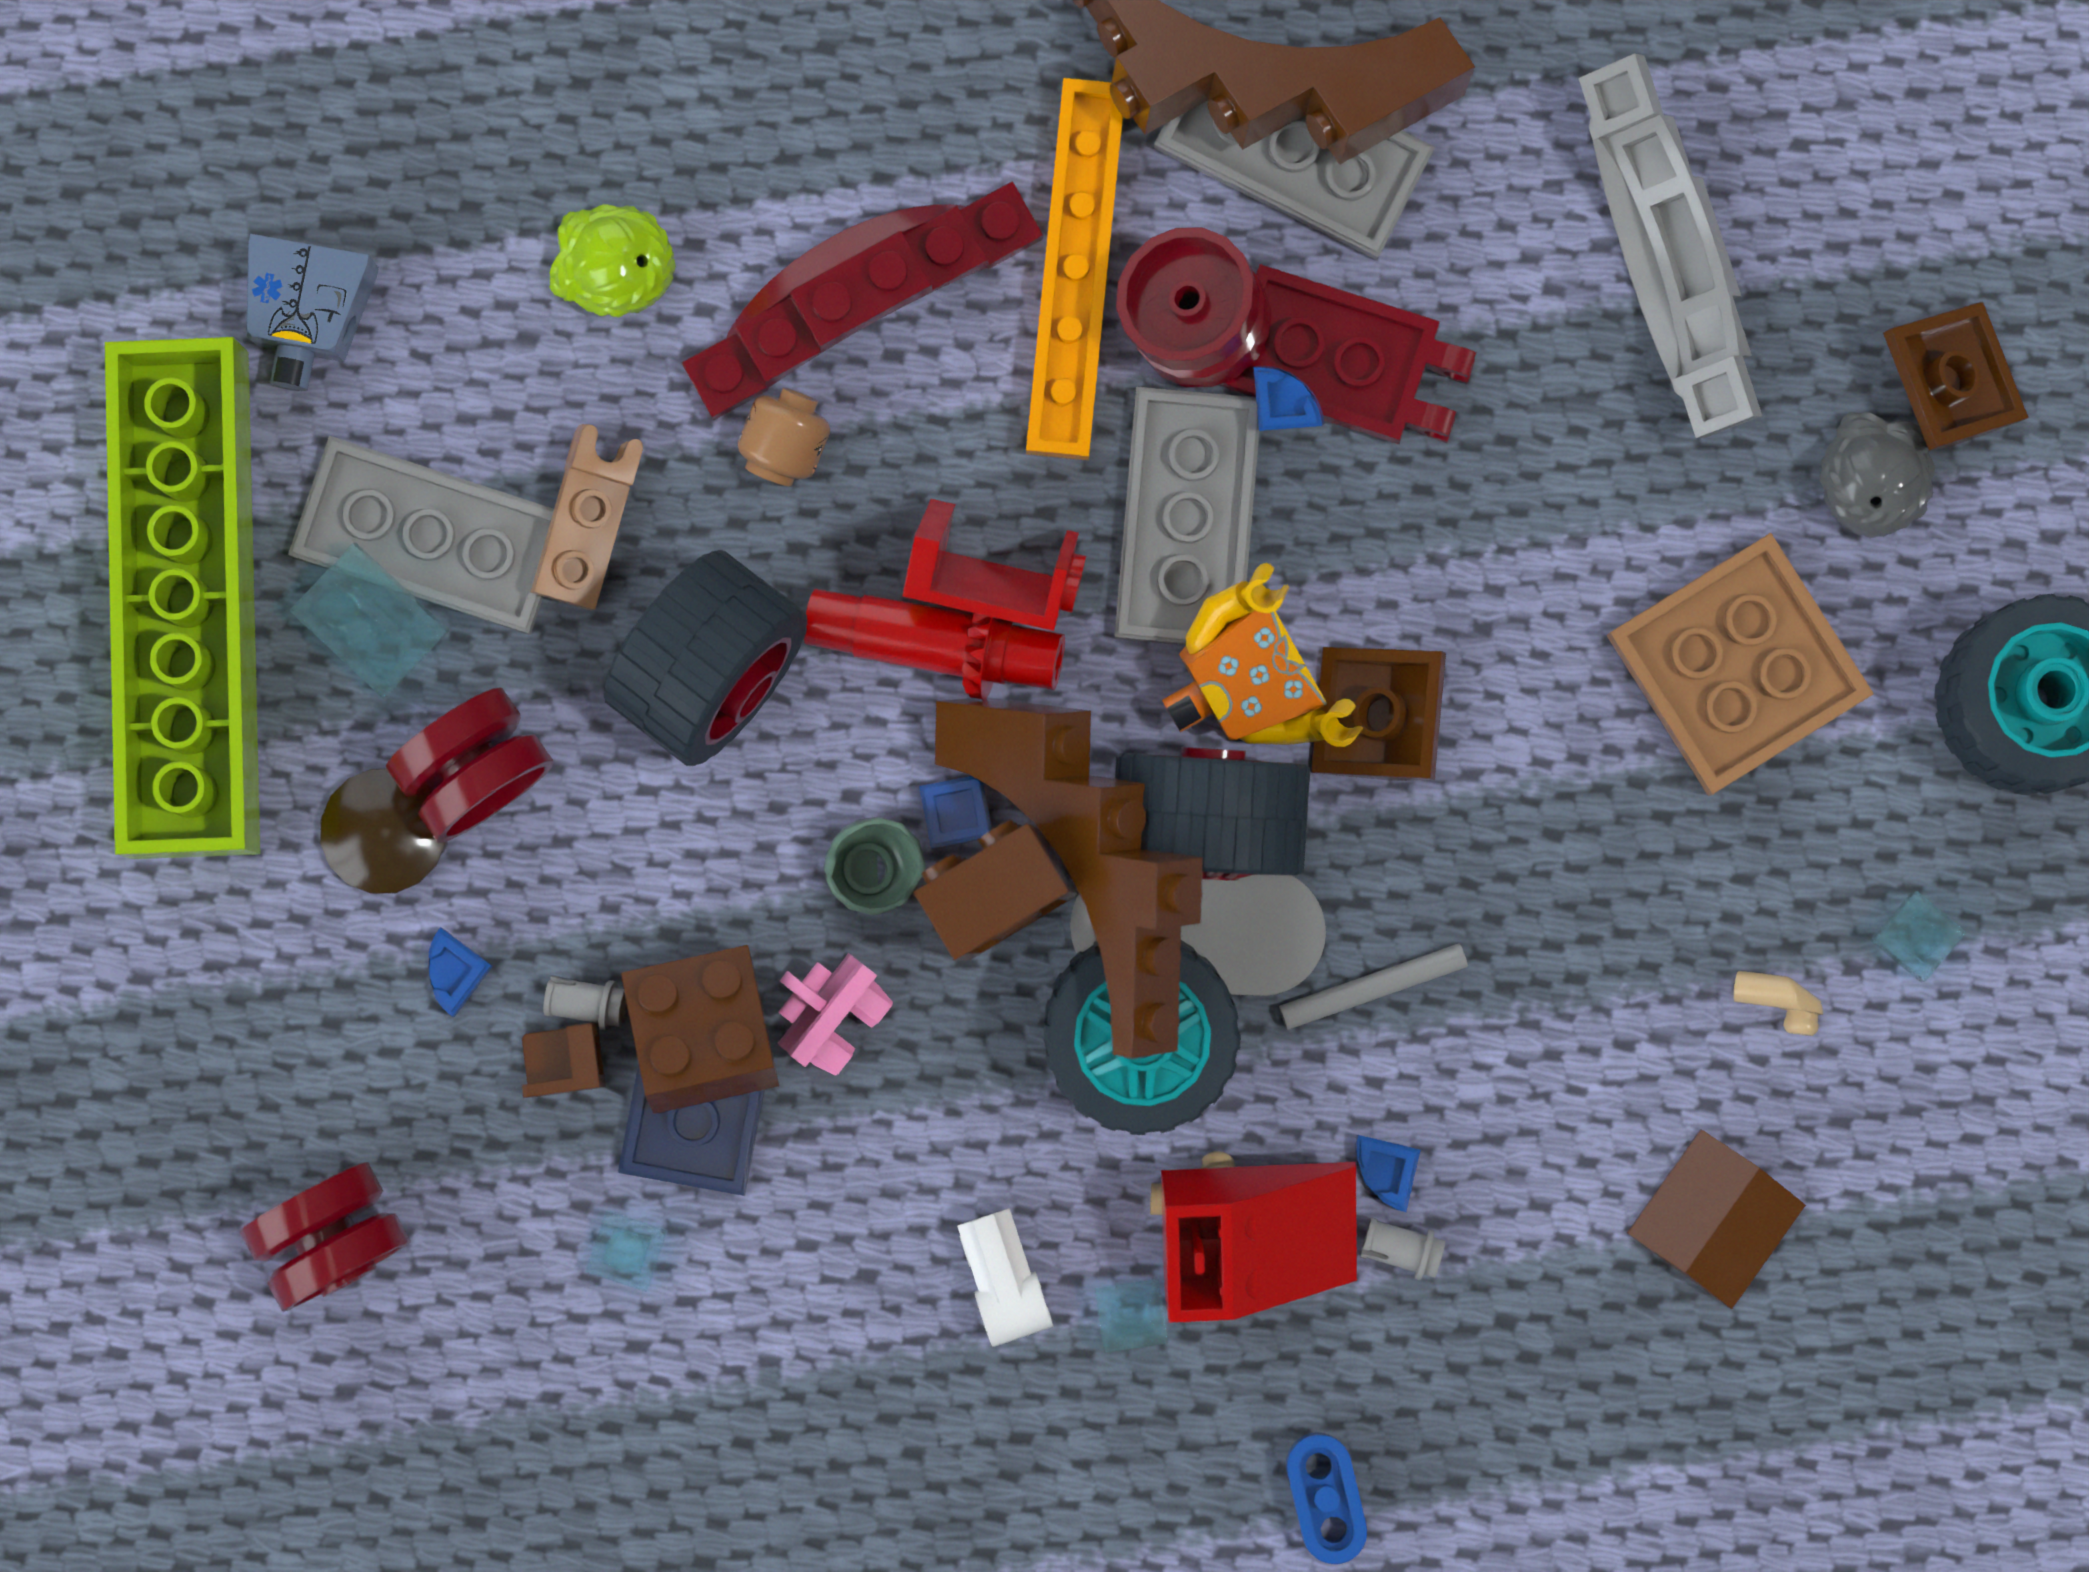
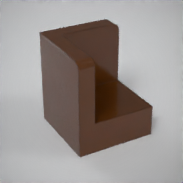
[522,1023,606,1098]

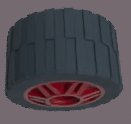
[603,550,808,766]
[1115,747,1310,881]

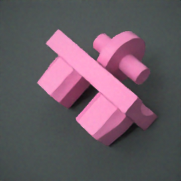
[777,953,893,1076]

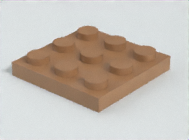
[1606,533,1874,796]

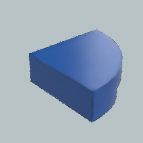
[1254,366,1324,431]
[428,927,493,1017]
[1355,1135,1421,1212]

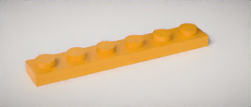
[1026,78,1123,460]

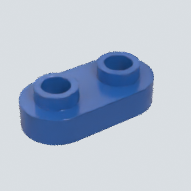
[1286,1432,1367,1564]

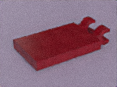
[1220,264,1476,445]

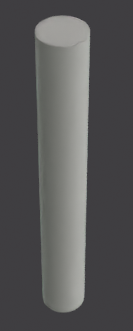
[1279,943,1468,1030]

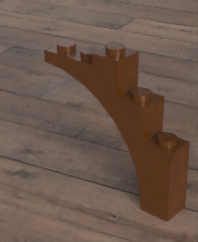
[1072,0,1475,165]
[935,698,1203,1059]

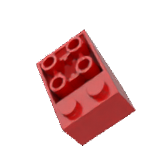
[1161,1162,1357,1323]

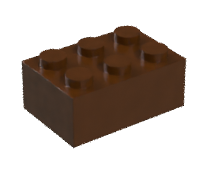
[913,820,1079,961]

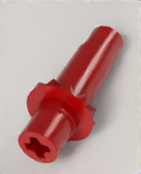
[804,589,1065,700]

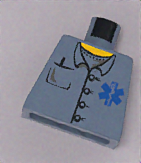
[246,234,379,391]

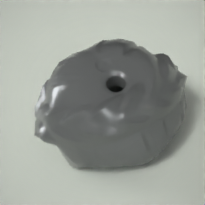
[1819,412,1935,538]

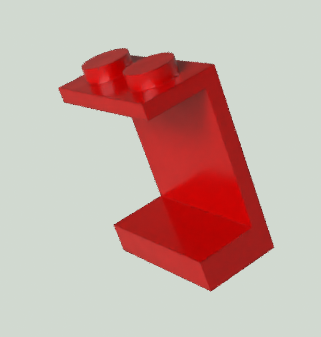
[902,499,1086,631]

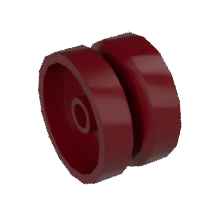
[1116,227,1271,387]
[385,687,554,843]
[239,1162,411,1312]

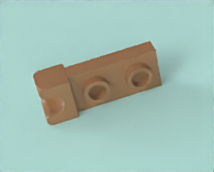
[530,424,643,611]

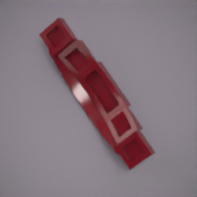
[682,181,1043,421]

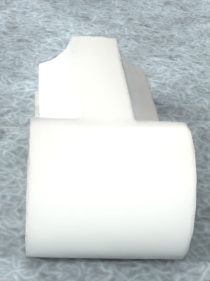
[958,1208,1054,1347]

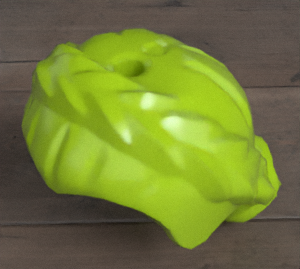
[549,204,676,318]

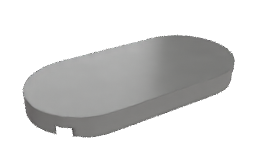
[1070,874,1326,996]

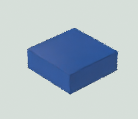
[919,776,992,850]

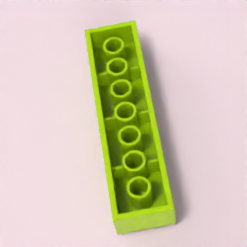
[105,337,260,859]

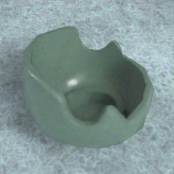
[823,817,926,915]

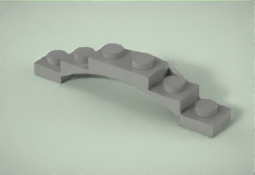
[1579,53,1762,438]

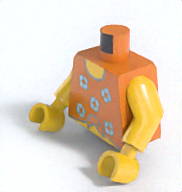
[1162,563,1363,747]

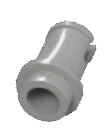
[543,975,628,1031]
[1360,1217,1445,1280]

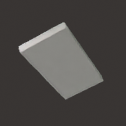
[1154,101,1435,261]
[1114,387,1259,645]
[288,436,554,635]

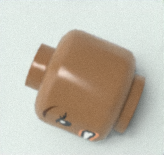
[738,387,830,487]

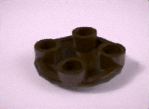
[320,769,448,894]

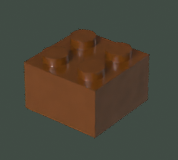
[621,945,780,1114]

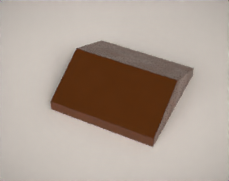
[1883,302,2029,451]
[1312,647,1446,781]
[1627,1129,1806,1309]

